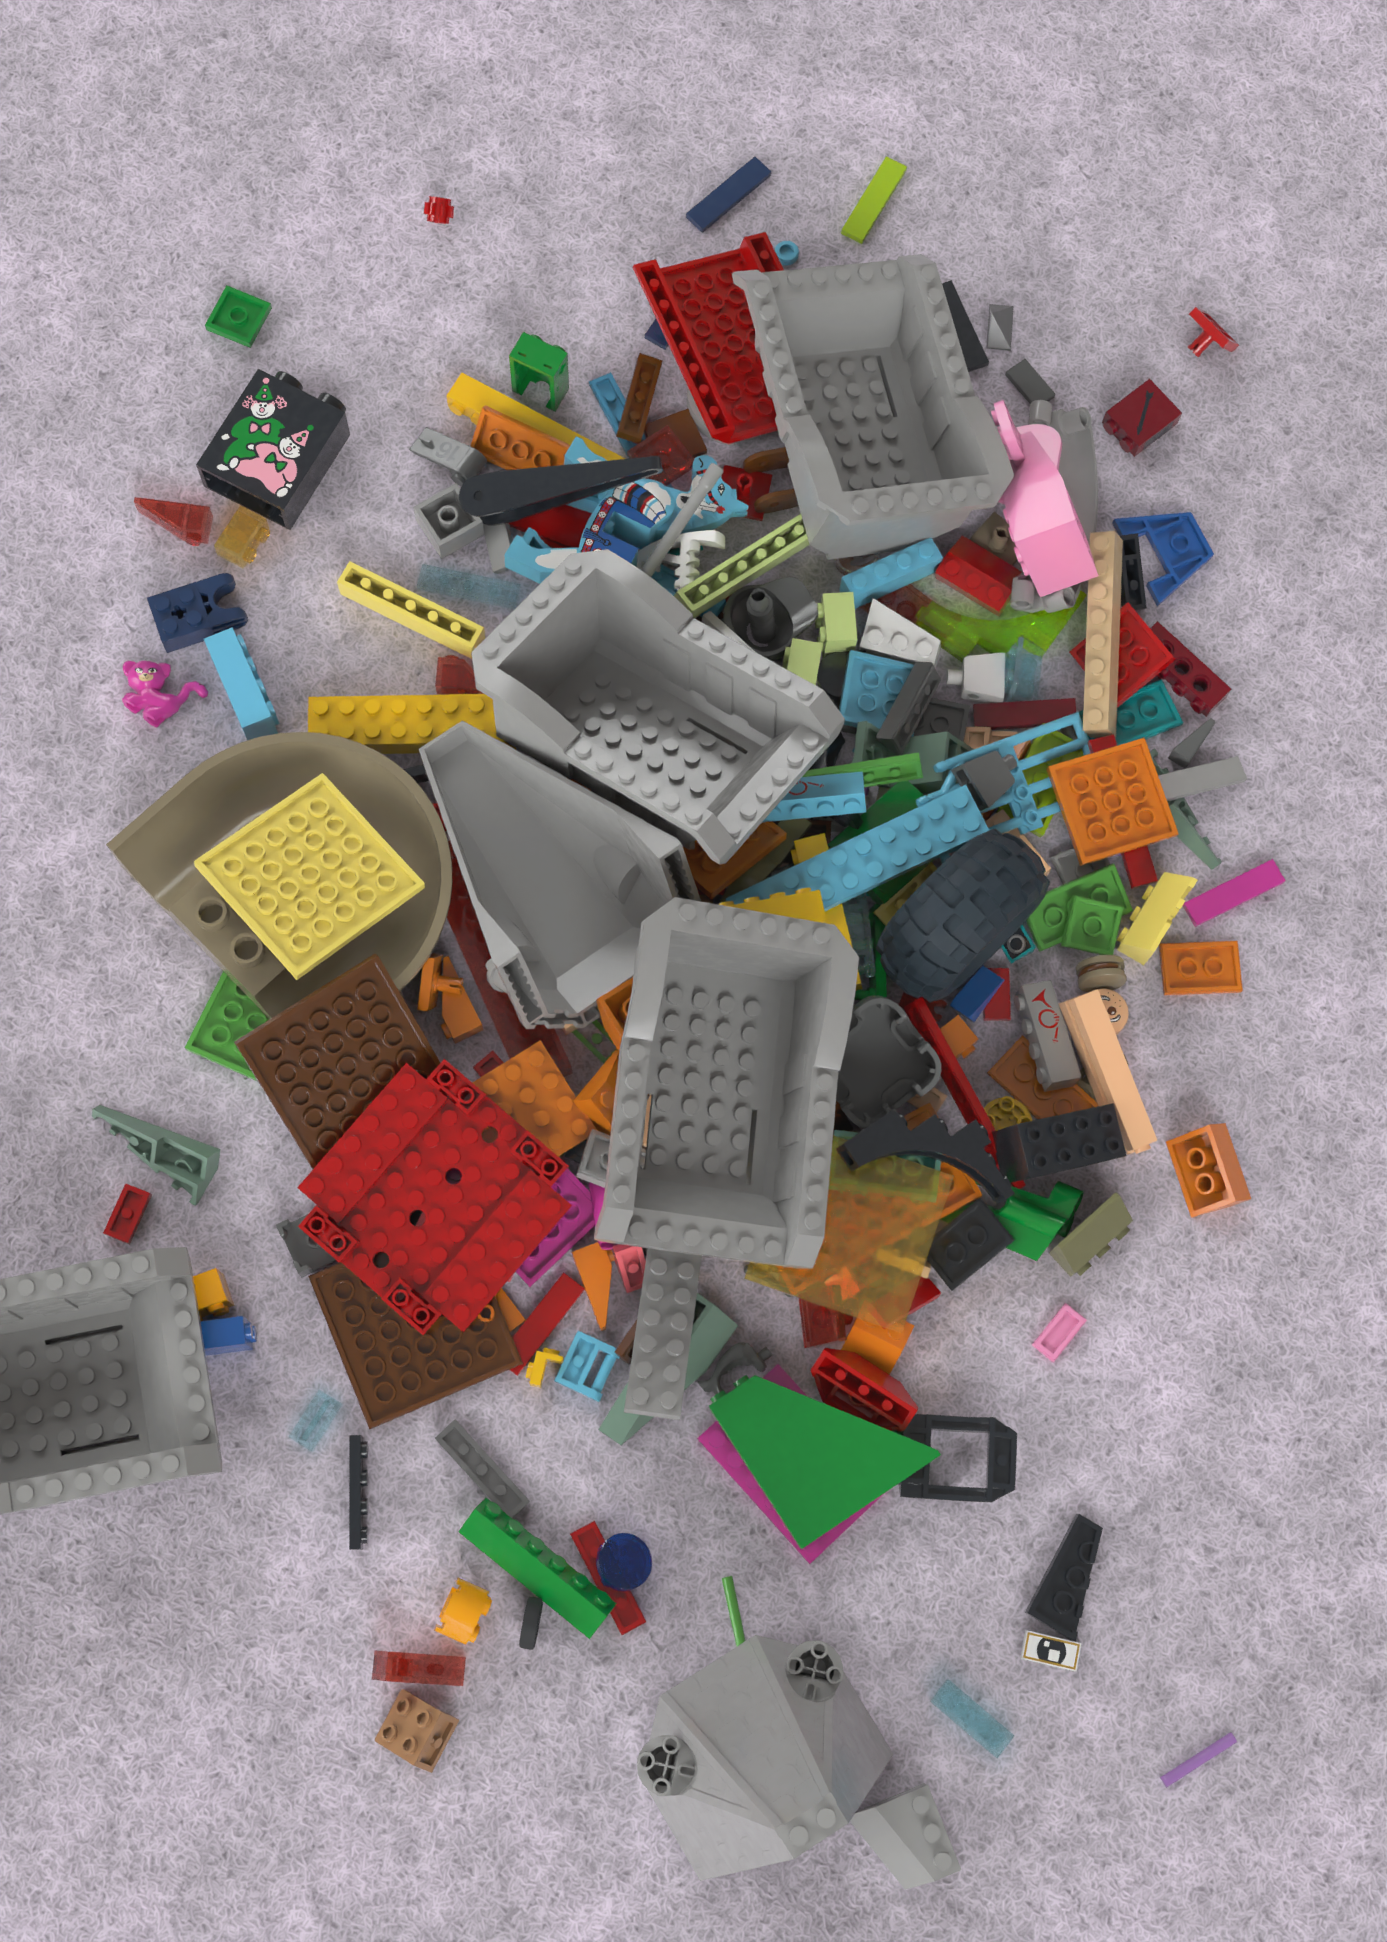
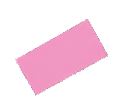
[1032,1303,1087,1362]

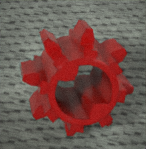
[424,196,454,224]

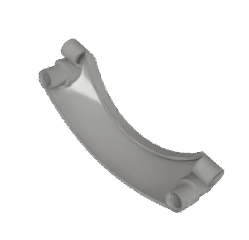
[1011,400,1098,613]

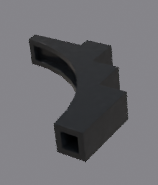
[836,1109,1015,1204]

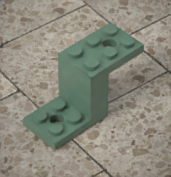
[852,721,974,794]

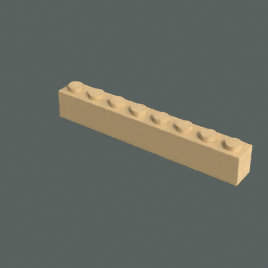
[1083,531,1123,738]

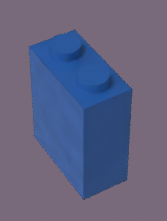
[201,1316,257,1356]

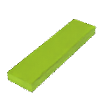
[841,156,907,244]

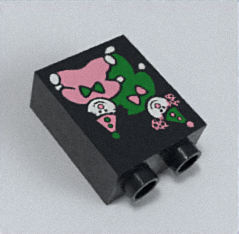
[196,369,350,530]

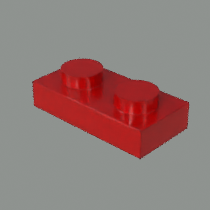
[103,1183,152,1245]

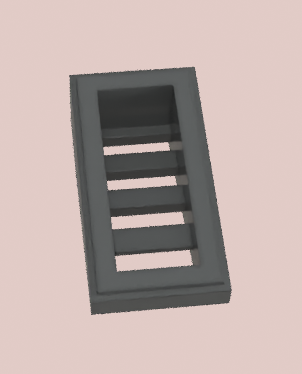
[1168,718,1215,768]

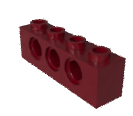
[1150,621,1232,717]

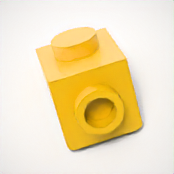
[526,1348,564,1388]

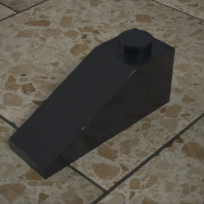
[1120,533,1147,610]

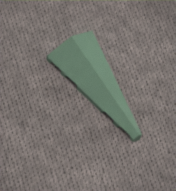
[1150,748,1222,870]
[92,1105,221,1206]

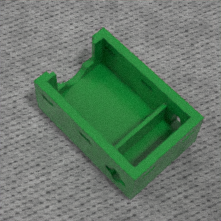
[509,332,569,412]

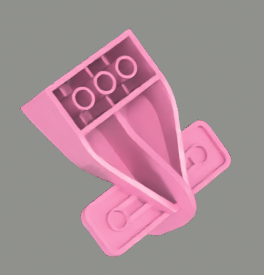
[991,400,1099,597]

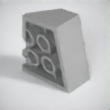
[850,1783,961,1890]

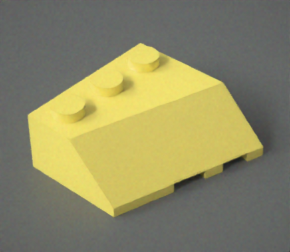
[1117,872,1198,965]

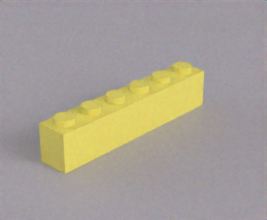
[337,561,485,659]

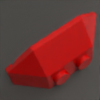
[810,1347,919,1431]

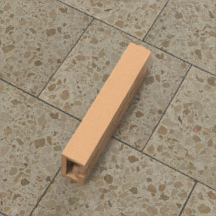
[1058,989,1157,1155]

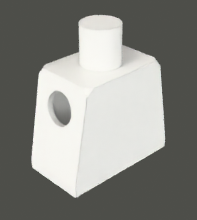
[946,653,1005,703]

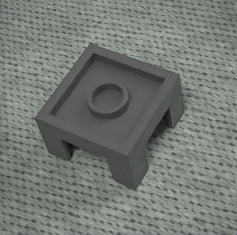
[276,1206,337,1278]

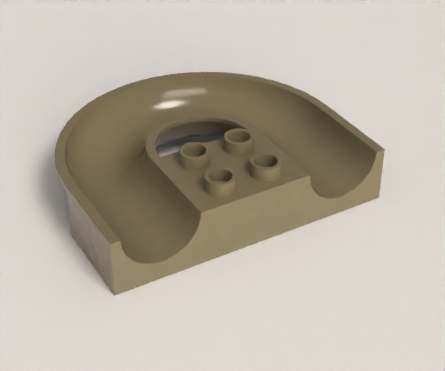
[106,732,453,1019]

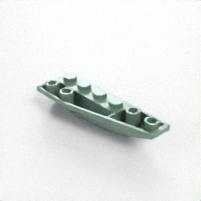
[598,1293,738,1446]

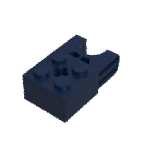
[147,573,248,653]

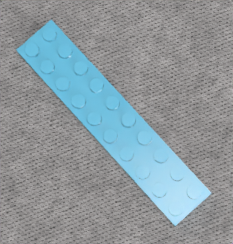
[726,785,989,911]

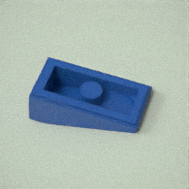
[950,966,1004,1023]

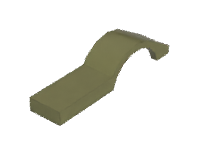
[720,818,812,903]

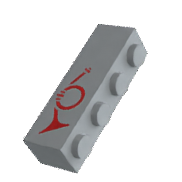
[1014,980,1081,1092]

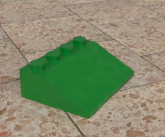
[827,780,933,904]

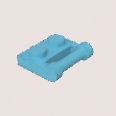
[554,1331,619,1402]

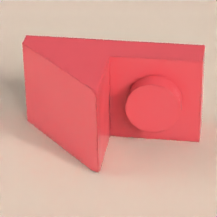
[612,1244,646,1293]

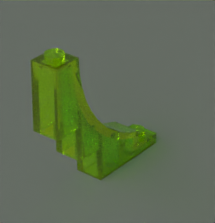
[914,590,1087,662]

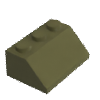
[1049,1192,1133,1277]

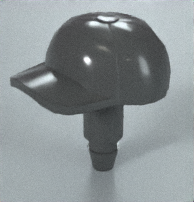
[721,577,818,661]

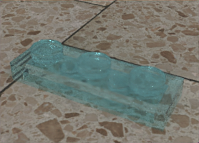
[930,1679,1015,1759]

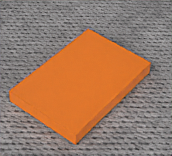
[1159,941,1243,995]

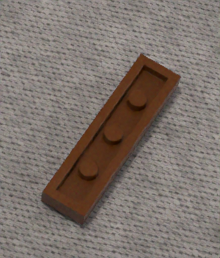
[616,353,663,444]

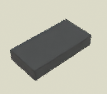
[1005,359,1056,404]

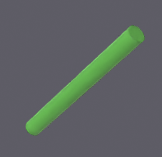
[722,1576,746,1646]

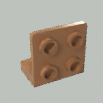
[375,1689,459,1773]

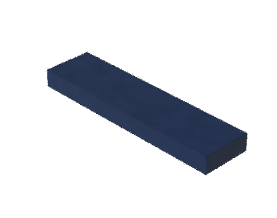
[686,156,772,233]

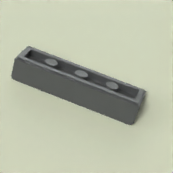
[876,662,941,756]

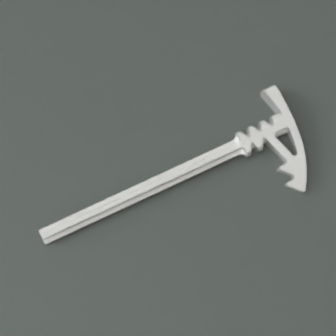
[637,530,725,590]

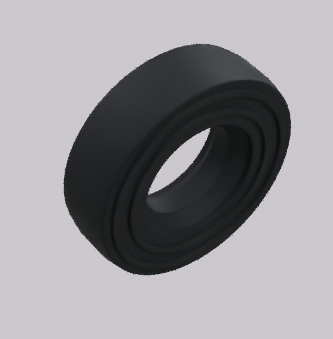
[519,1597,543,1650]

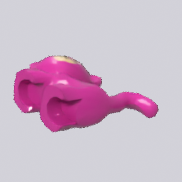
[122,661,208,728]

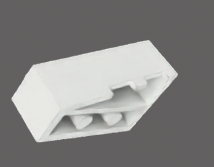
[860,598,941,668]

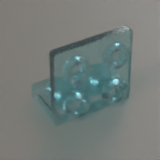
[1004,637,1043,702]

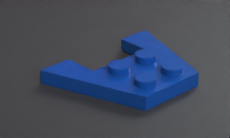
[1112,512,1214,607]

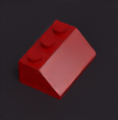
[935,535,1022,617]

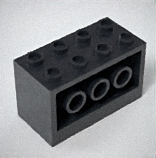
[992,1103,1127,1183]

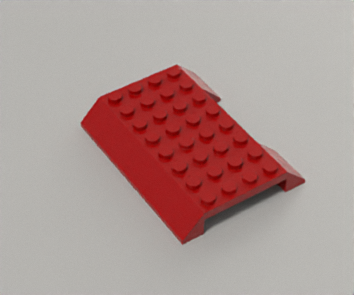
[632,232,784,444]

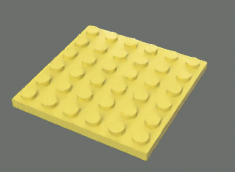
[194,773,425,980]

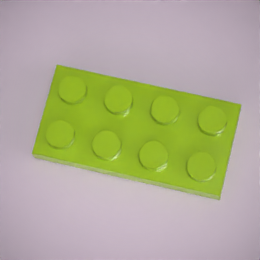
[996,723,1084,837]

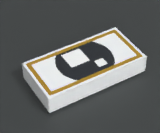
[1020,1630,1082,1672]

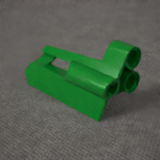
[940,1180,1084,1261]

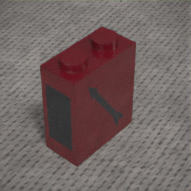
[1102,378,1182,457]

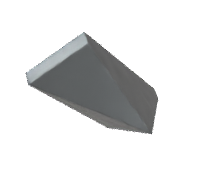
[986,304,1014,351]

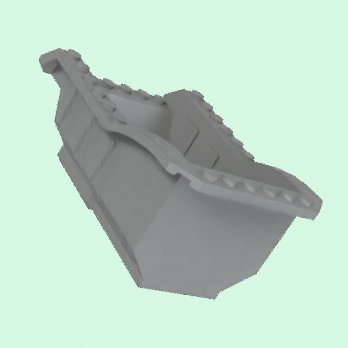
[732,254,1014,560]
[471,549,845,864]
[594,897,859,1269]
[0,1247,222,1515]

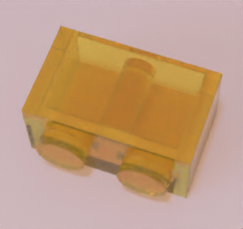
[214,505,270,569]

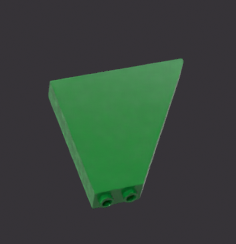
[708,1375,941,1550]

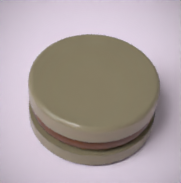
[1076,955,1127,992]

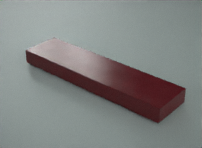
[973,698,1076,730]

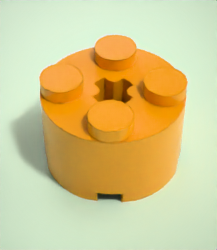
[434,1577,492,1645]

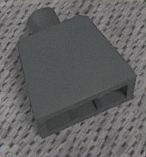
[951,751,1017,811]

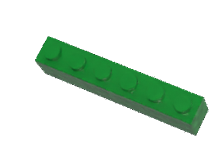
[458,1498,617,1639]

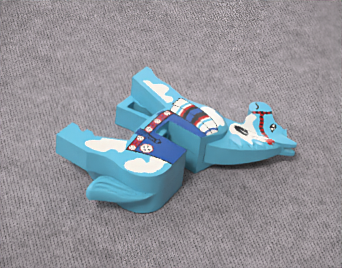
[505,436,748,584]

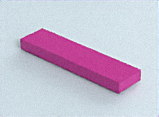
[1183,859,1286,927]

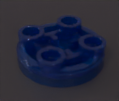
[596,1533,652,1591]

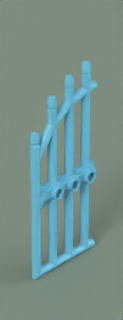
[916,712,1091,864]

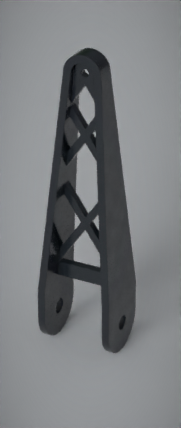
[459,456,663,526]

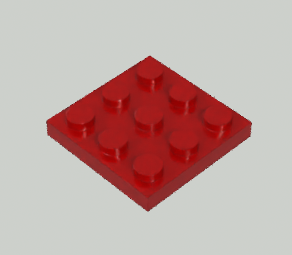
[1069,602,1176,708]

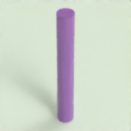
[1160,1732,1237,1788]

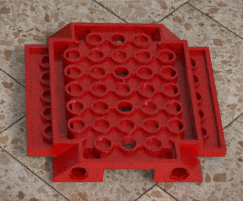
[297,1059,572,1336]

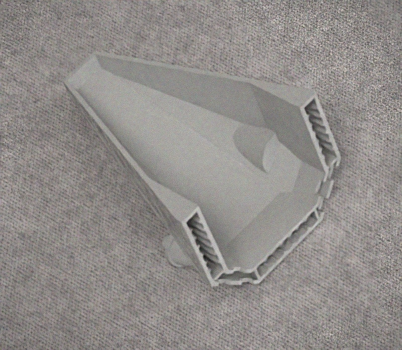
[419,721,701,1029]
[637,1635,894,1881]

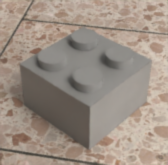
[413,483,484,559]

